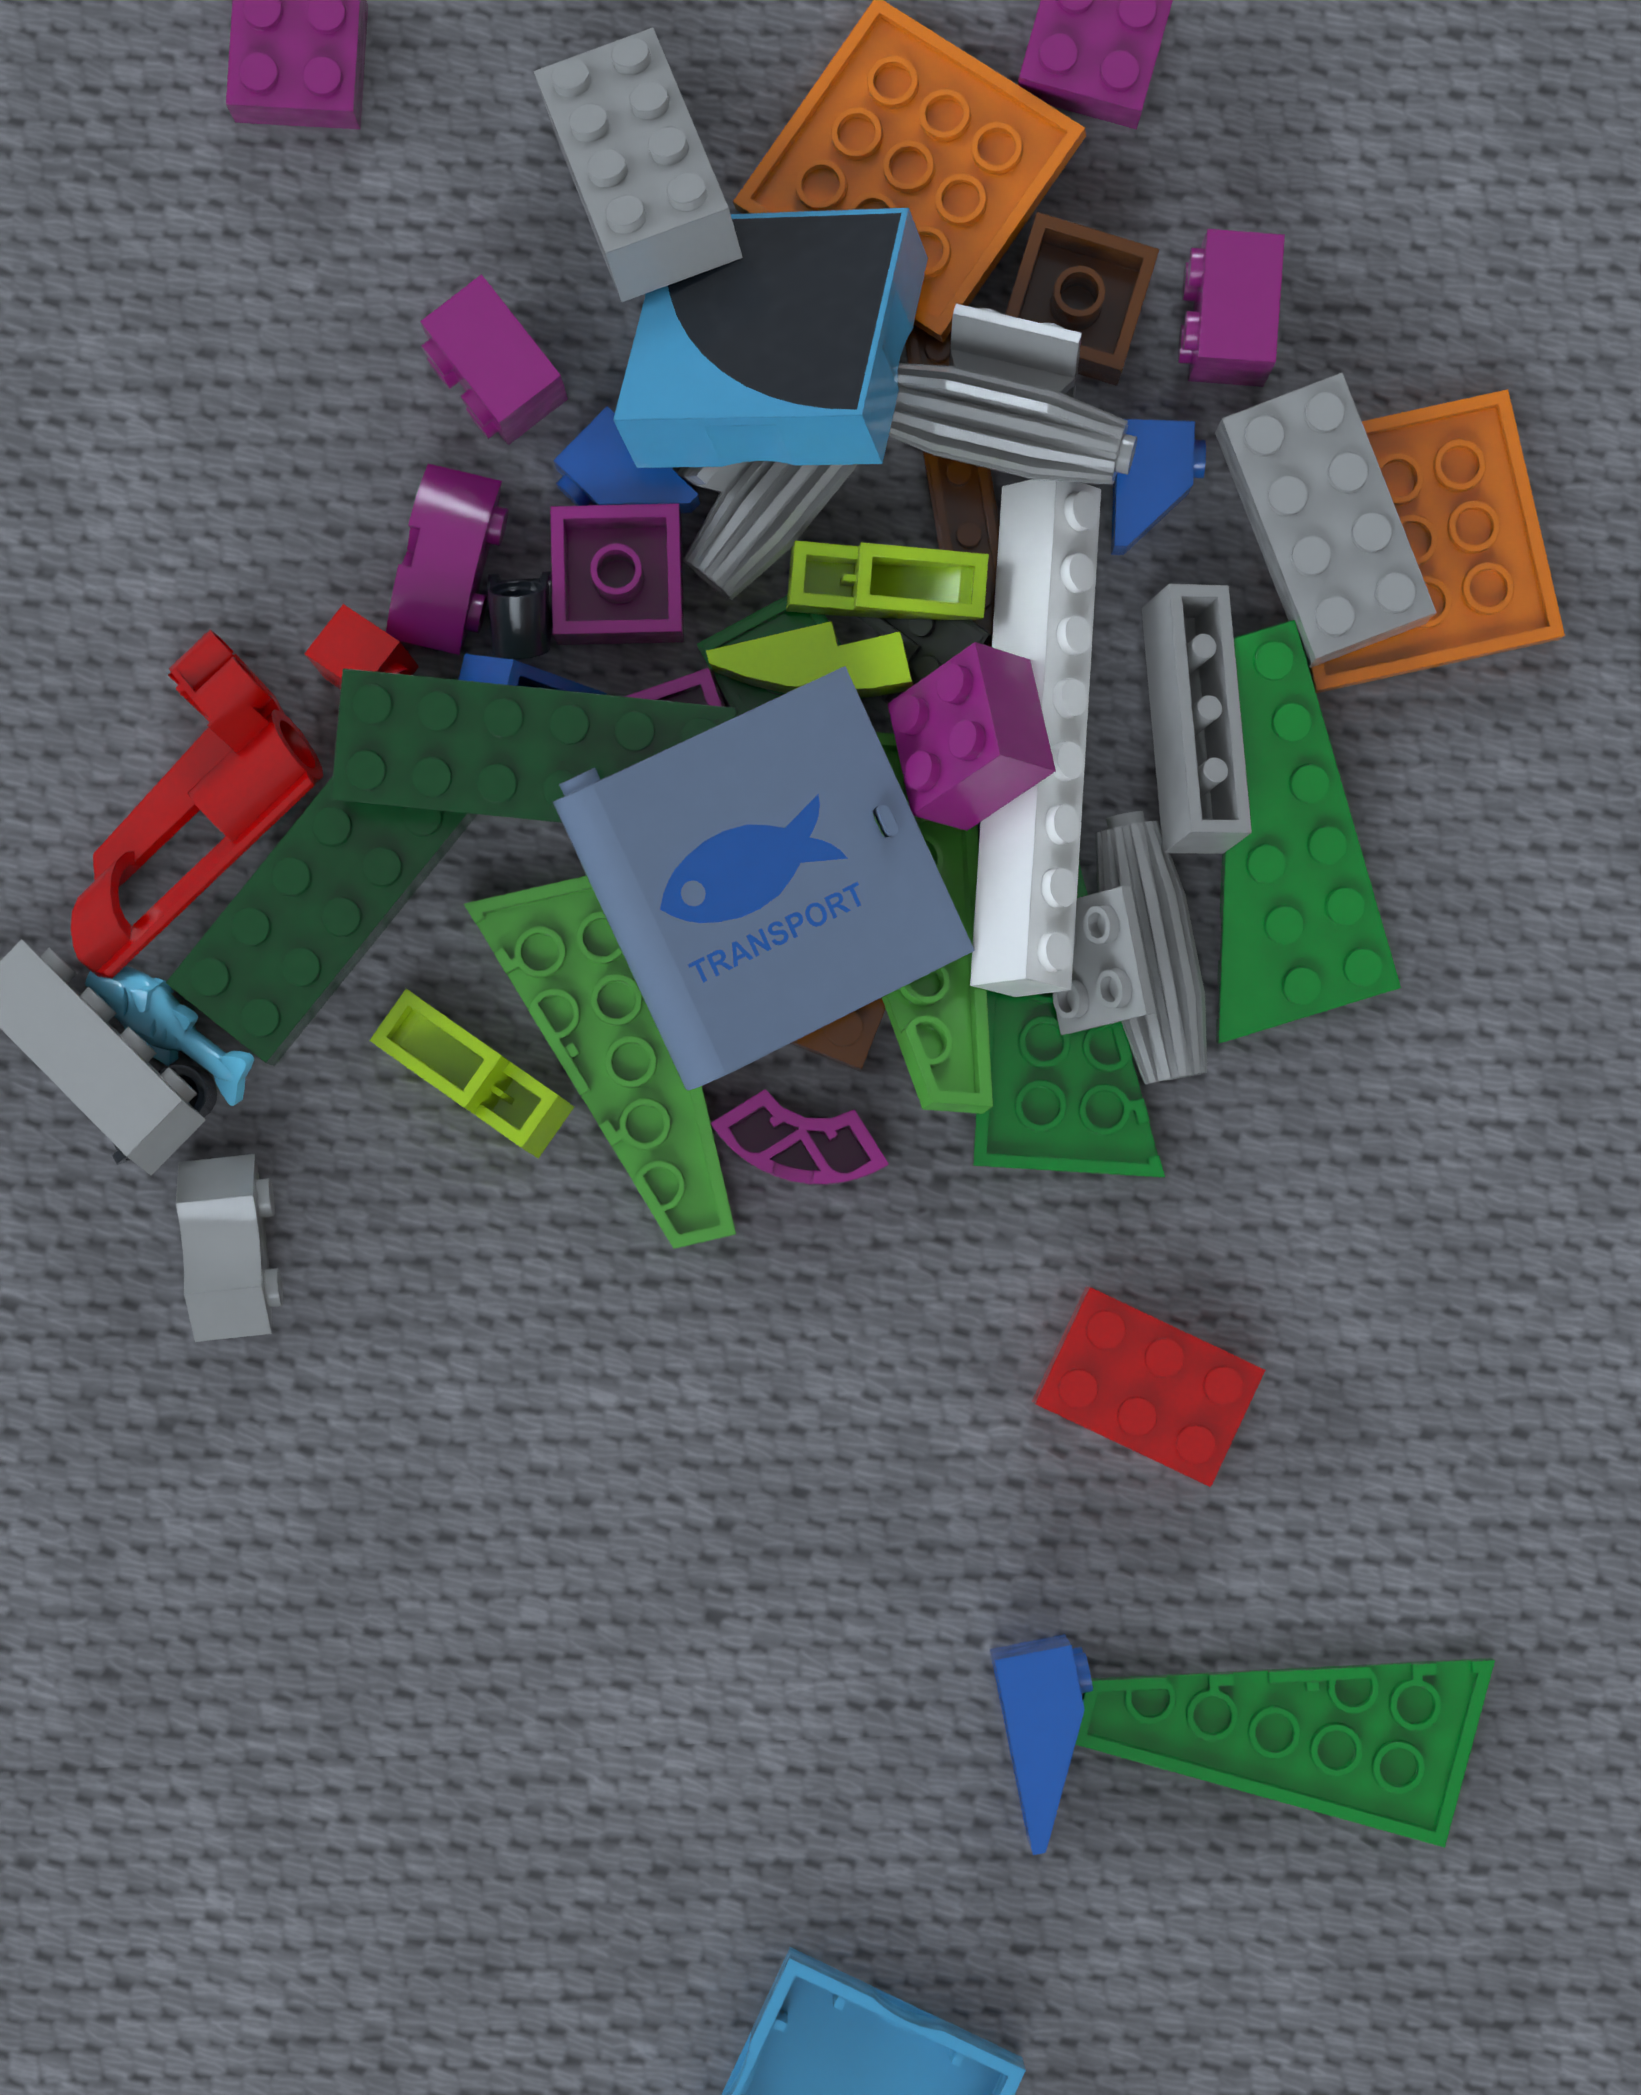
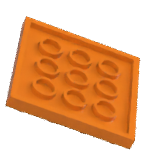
[733,0,1086,343]
[1309,389,1565,693]

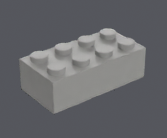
[534,28,743,302]
[1215,373,1437,668]

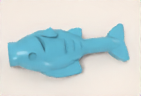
[85,966,254,1106]

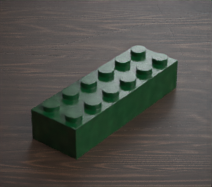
[331,668,737,823]
[166,776,478,1066]

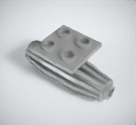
[889,303,1137,485]
[677,461,857,600]
[1052,811,1207,1084]

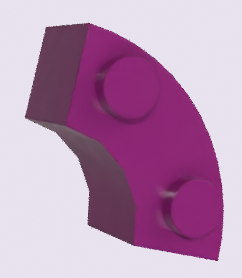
[386,463,509,655]
[711,1089,889,1185]

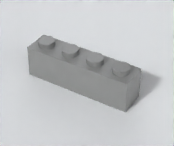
[1142,584,1252,854]
[0,939,206,1175]

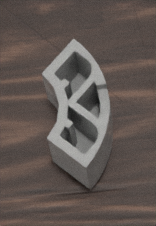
[176,1154,283,1342]

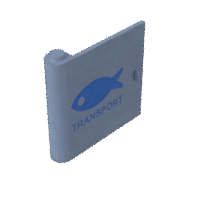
[553,666,975,1090]

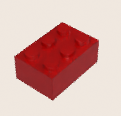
[1032,1286,1266,1487]

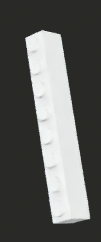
[970,479,1101,997]

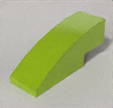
[786,540,989,620]
[706,621,913,697]
[369,989,575,1158]

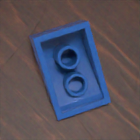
[990,1634,1093,1855]

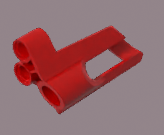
[70,629,323,979]

